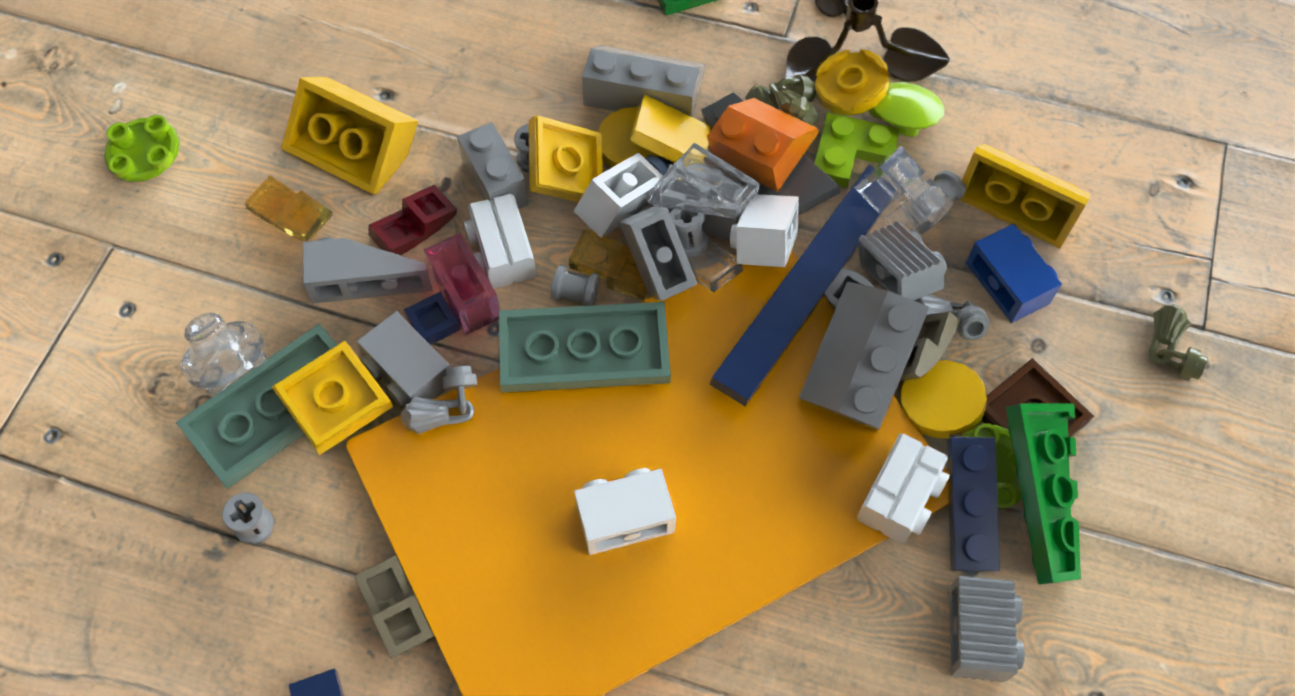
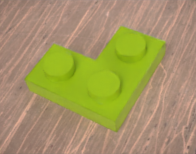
[814,112,899,188]

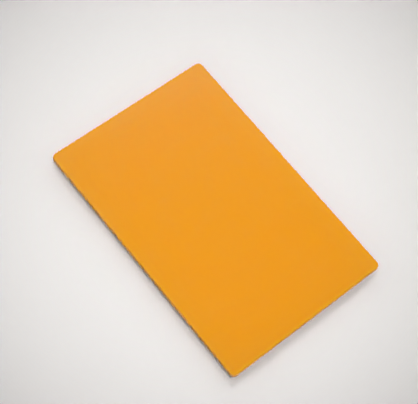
[346,250,949,696]

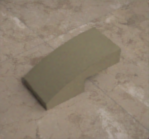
[900,311,960,381]
[354,555,434,659]

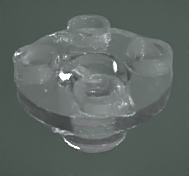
[181,312,266,394]

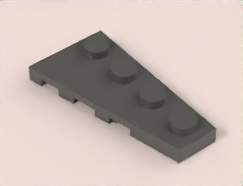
[701,92,840,215]

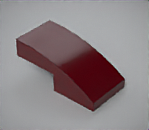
[368,184,457,255]

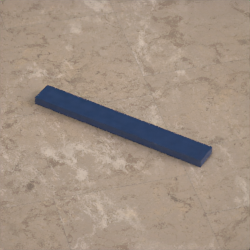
[709,165,902,407]

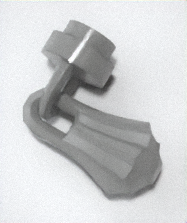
[915,294,989,340]
[401,366,477,435]

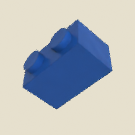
[966,224,1062,324]

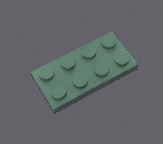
[499,302,671,393]
[176,324,337,490]

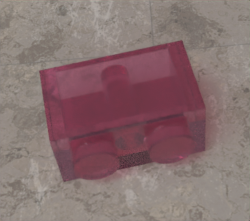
[423,233,500,336]

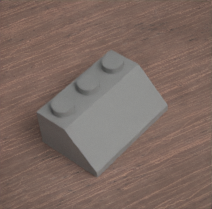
[582,45,705,117]
[799,282,930,431]

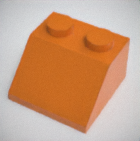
[707,98,819,192]

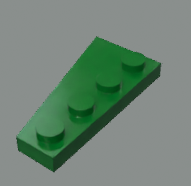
[1006,403,1081,585]

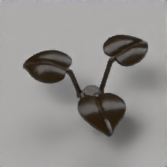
[785,0,950,82]

